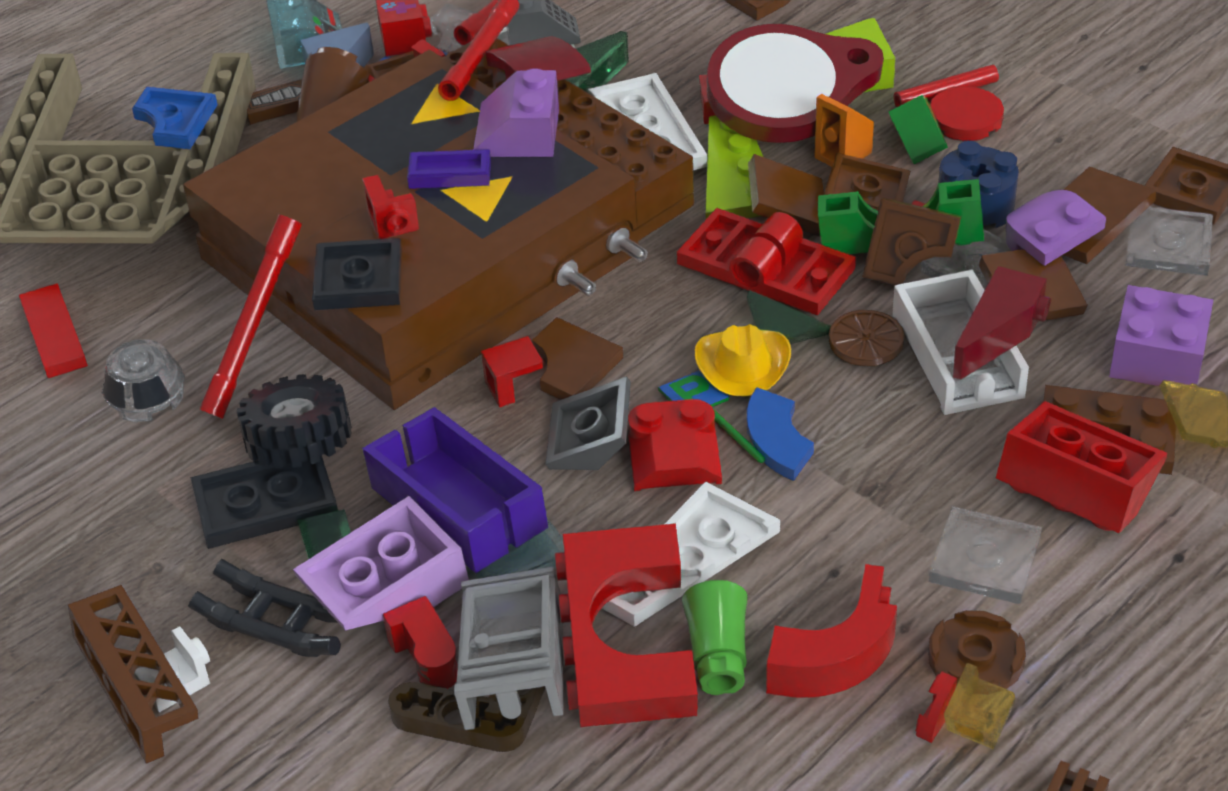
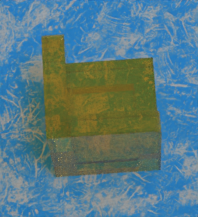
[944,663,1016,749]

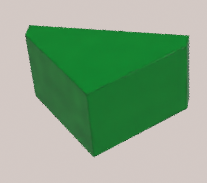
[888,95,948,164]

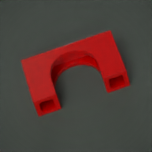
[555,523,698,727]

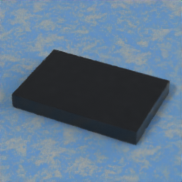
[190,455,339,549]

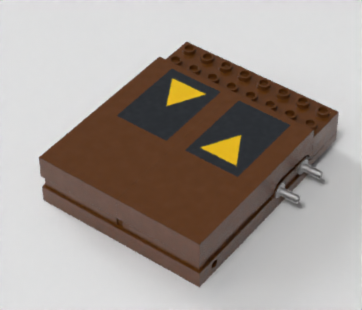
[183,38,694,410]

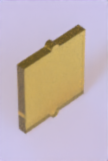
[1159,380,1228,449]

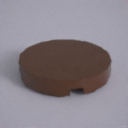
[928,610,1026,696]

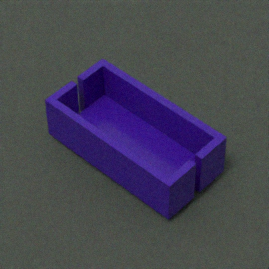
[362,407,548,573]

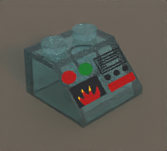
[266,0,342,69]

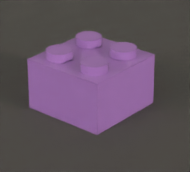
[1109,285,1213,393]

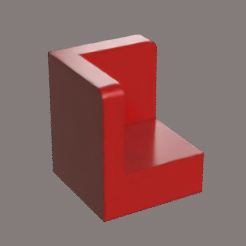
[481,336,543,408]

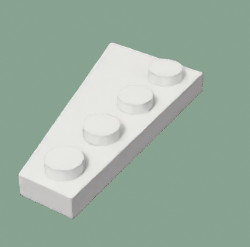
[602,482,780,627]

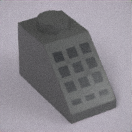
[506,0,581,45]

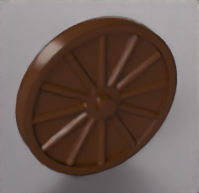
[829,310,904,366]

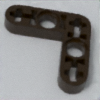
[388,628,546,752]

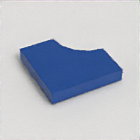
[132,87,218,149]

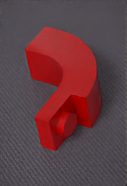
[766,564,897,698]

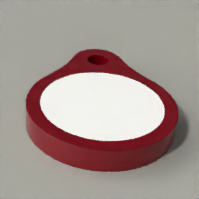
[706,24,884,143]

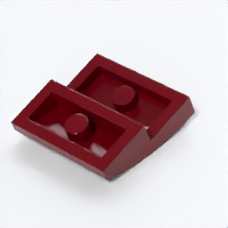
[485,36,591,81]

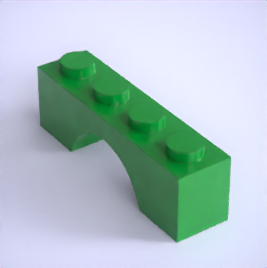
[818,179,984,255]

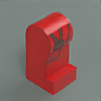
[383,596,458,689]

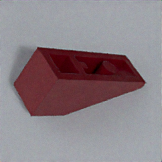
[953,266,1051,380]

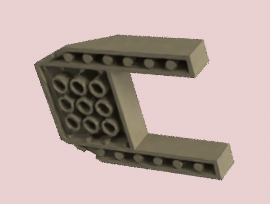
[0,53,256,244]

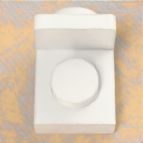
[134,626,210,712]

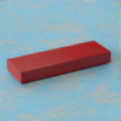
[19,283,88,378]

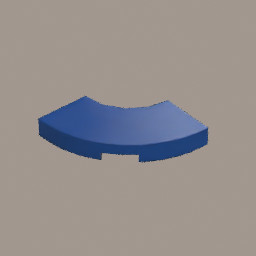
[747,387,814,481]

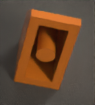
[815,94,874,167]

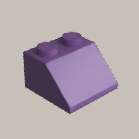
[473,69,559,157]

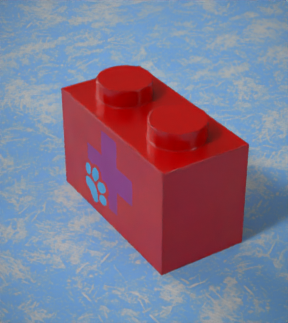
[375,0,432,56]

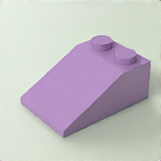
[293,496,469,631]

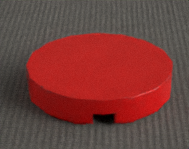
[930,86,1004,141]

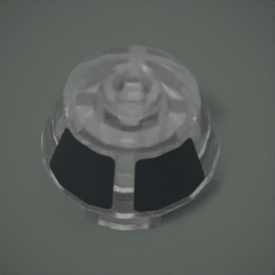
[102,339,185,422]

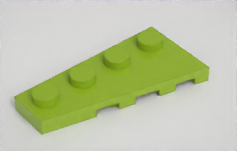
[706,116,763,219]

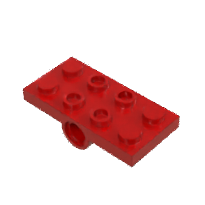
[677,208,856,316]

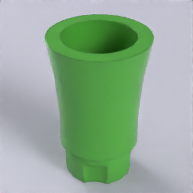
[681,580,748,695]

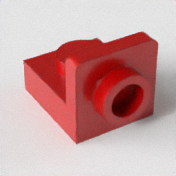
[362,175,419,239]

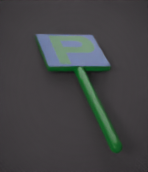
[658,370,765,463]

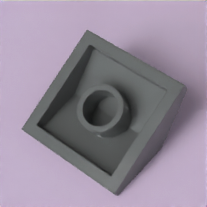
[545,376,631,470]

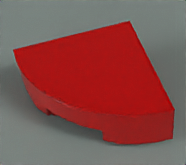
[915,671,957,743]

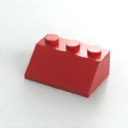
[996,401,1168,534]

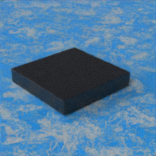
[312,238,402,310]

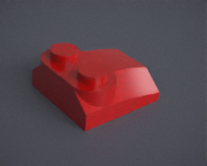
[627,399,722,491]

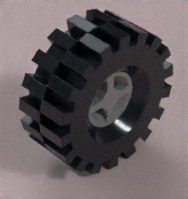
[237,374,352,468]

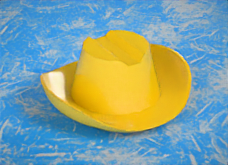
[695,324,791,396]

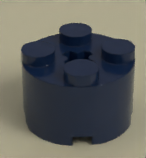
[938,141,1019,228]

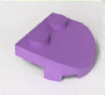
[1006,190,1106,266]

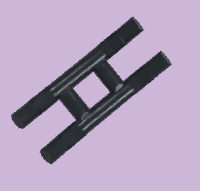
[188,559,341,657]

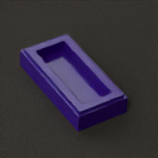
[407,149,491,189]

